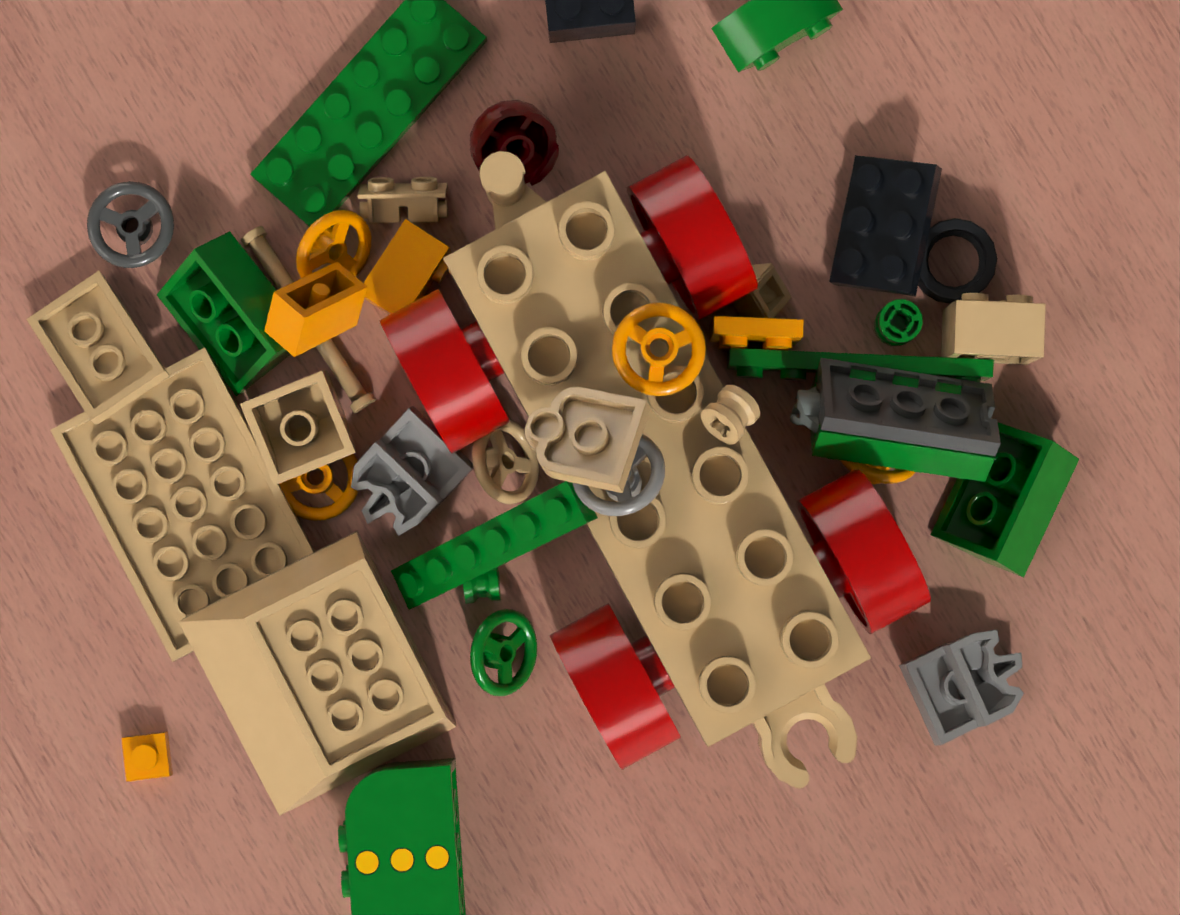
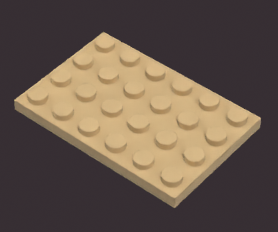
[50,348,315,662]

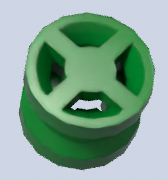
[463,567,501,604]

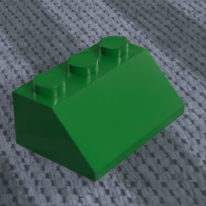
[157,231,291,396]
[930,422,1079,578]

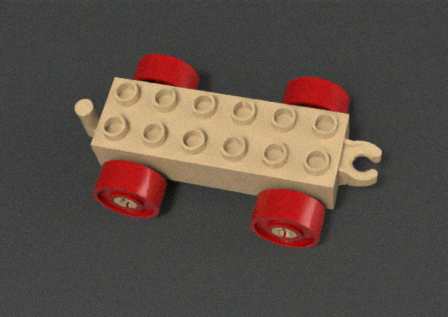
[379,151,931,789]

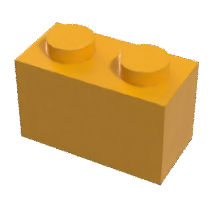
[364,219,452,315]
[264,261,368,357]

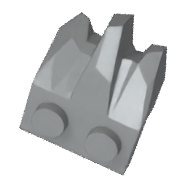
[351,406,474,536]
[899,630,1024,746]

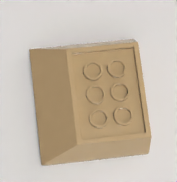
[179,530,456,816]

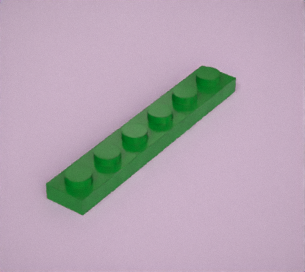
[727,348,994,382]
[391,481,598,610]

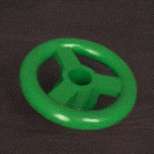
[470,609,537,696]

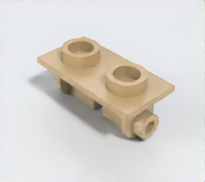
[358,177,448,223]

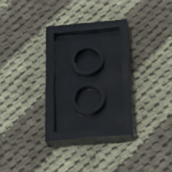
[829,155,942,296]

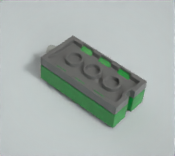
[790,358,1001,482]

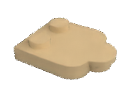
[525,387,651,493]

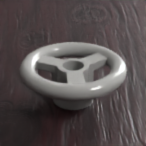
[573,434,665,516]

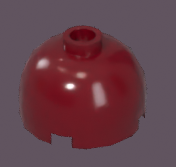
[470,100,559,186]

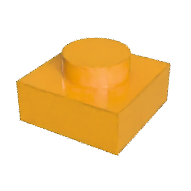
[121,731,173,782]

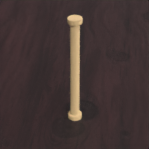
[241,226,376,414]

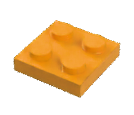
[709,316,804,350]

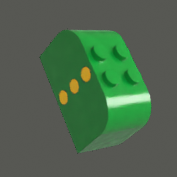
[338,758,466,915]

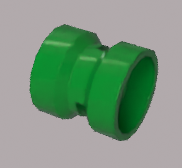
[874,299,923,346]

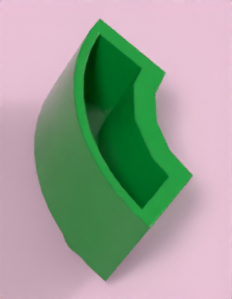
[711,0,843,72]

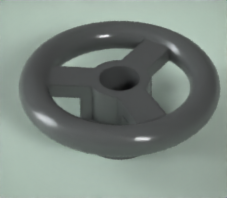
[87,181,174,268]

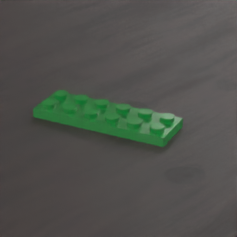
[250,0,487,227]

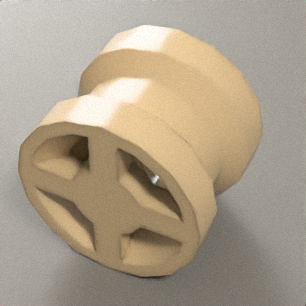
[701,385,760,444]

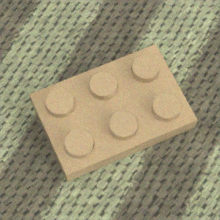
[26,271,169,426]

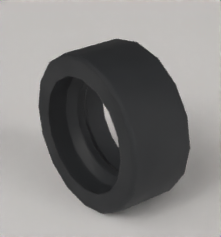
[918,218,998,304]

